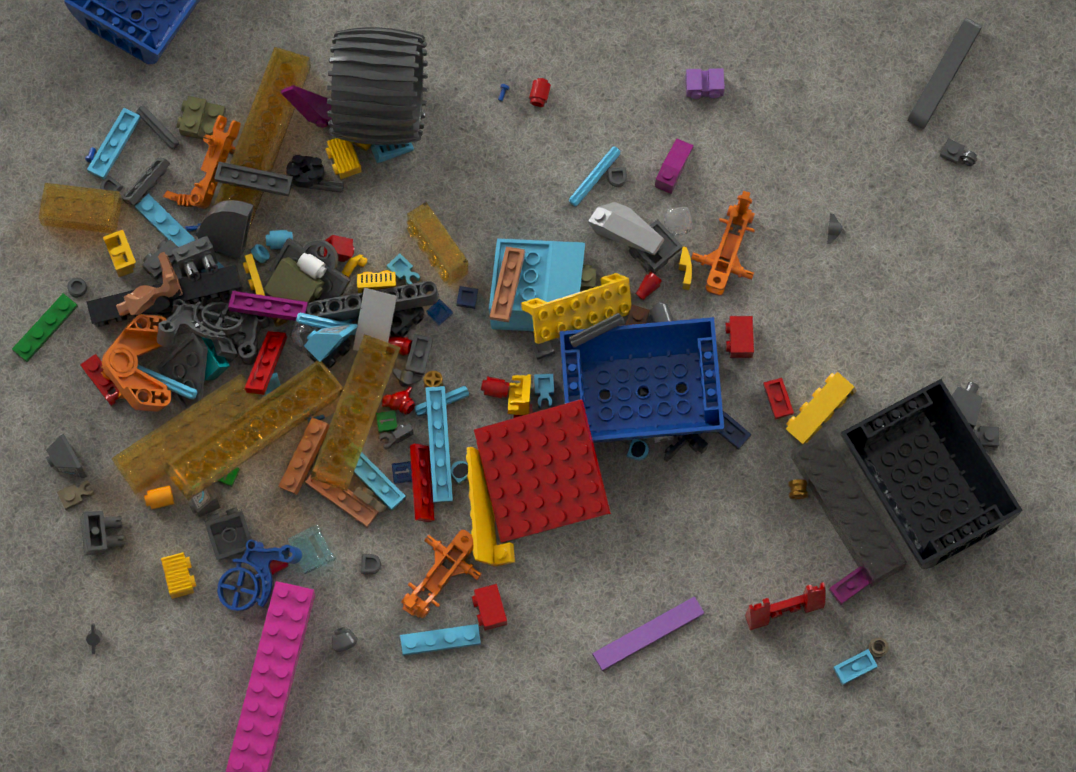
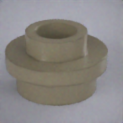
[869,638,888,657]

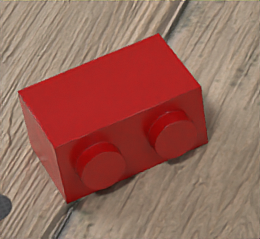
[725,316,754,358]
[471,584,507,631]

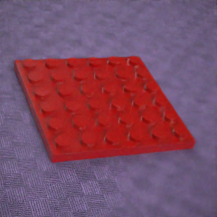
[474,399,611,543]

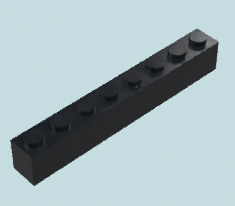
[86,265,242,327]

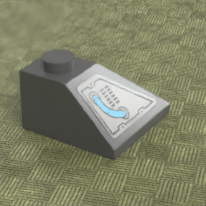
[46,434,87,478]
[189,464,221,517]

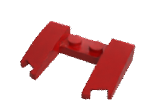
[745,582,826,630]

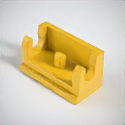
[508,374,531,415]

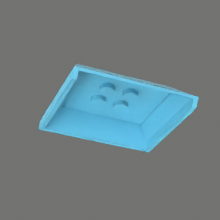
[489,238,585,331]

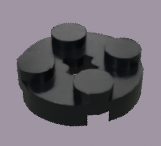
[286,155,324,188]

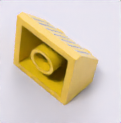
[357,270,396,293]

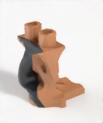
[116,252,183,316]

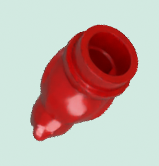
[382,386,416,415]

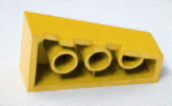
[786,372,856,446]

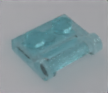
[288,524,336,574]

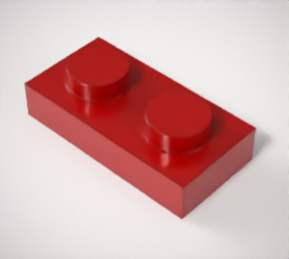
[763,377,794,420]

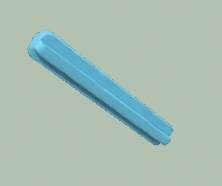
[569,147,621,206]
[296,313,357,335]
[137,365,197,399]

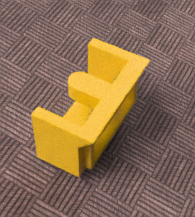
[103,229,136,277]

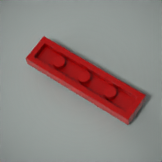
[245,331,287,395]
[410,444,435,522]

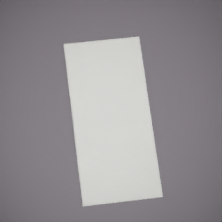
[353,288,397,358]

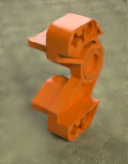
[101,314,171,412]

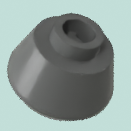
[332,627,358,652]

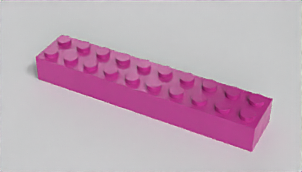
[225,581,315,772]

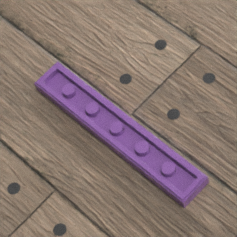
[592,597,704,671]

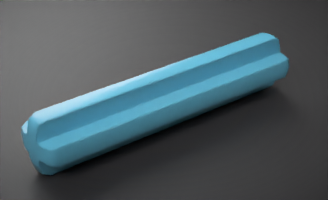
[414,386,469,416]

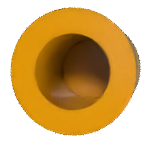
[144,485,174,510]

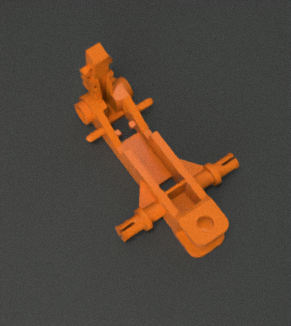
[163,115,241,209]
[691,191,755,296]
[401,530,482,619]

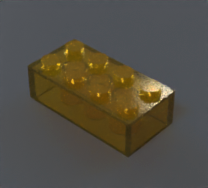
[38,183,122,234]
[406,202,469,285]

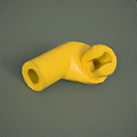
[341,254,368,277]

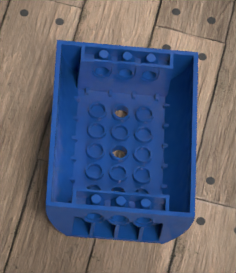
[64,0,200,64]
[560,317,724,443]

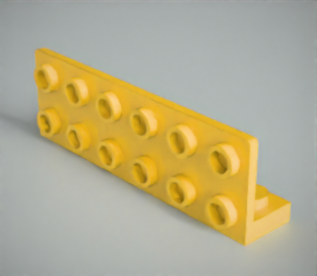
[521,273,632,344]
[466,446,515,567]

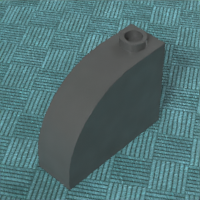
[195,200,254,259]

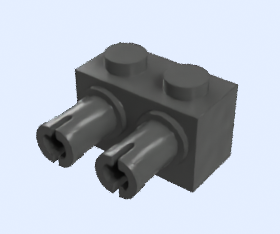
[172,236,218,281]
[80,511,125,555]

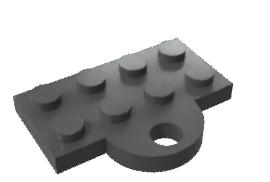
[269,238,351,311]

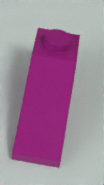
[281,85,332,128]
[655,138,694,194]

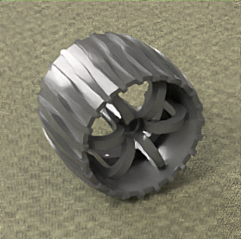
[327,27,428,145]

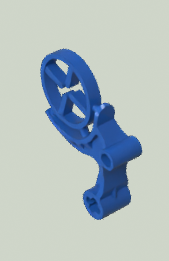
[217,540,302,611]

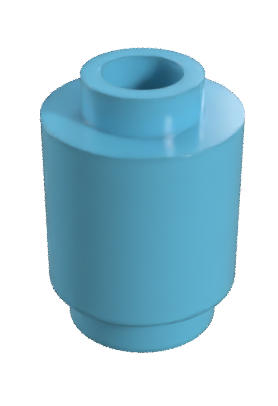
[266,230,293,250]

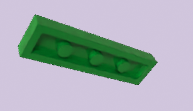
[12,293,78,362]

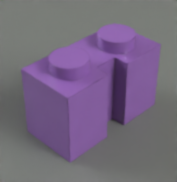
[685,68,724,99]

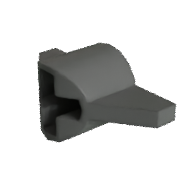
[827,213,842,244]
[392,368,422,387]
[86,623,102,654]

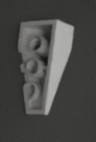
[588,202,664,255]

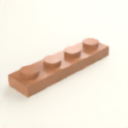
[489,247,526,322]
[278,417,330,495]
[305,467,379,528]

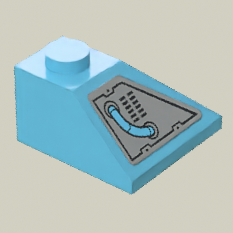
[304,324,358,362]

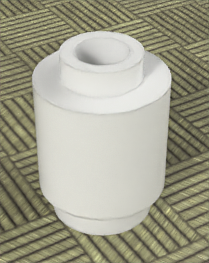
[297,253,326,279]

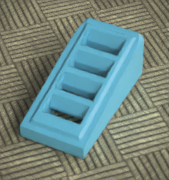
[371,143,414,163]

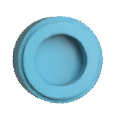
[251,244,270,263]

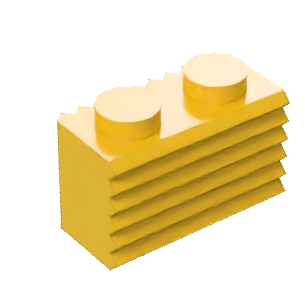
[325,138,362,179]
[161,552,197,599]

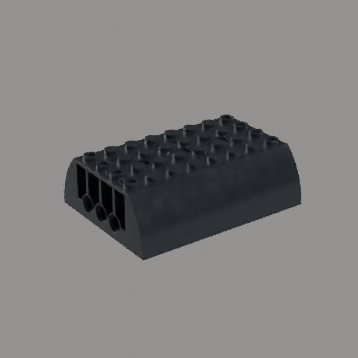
[841,379,1023,569]

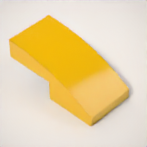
[678,247,692,290]

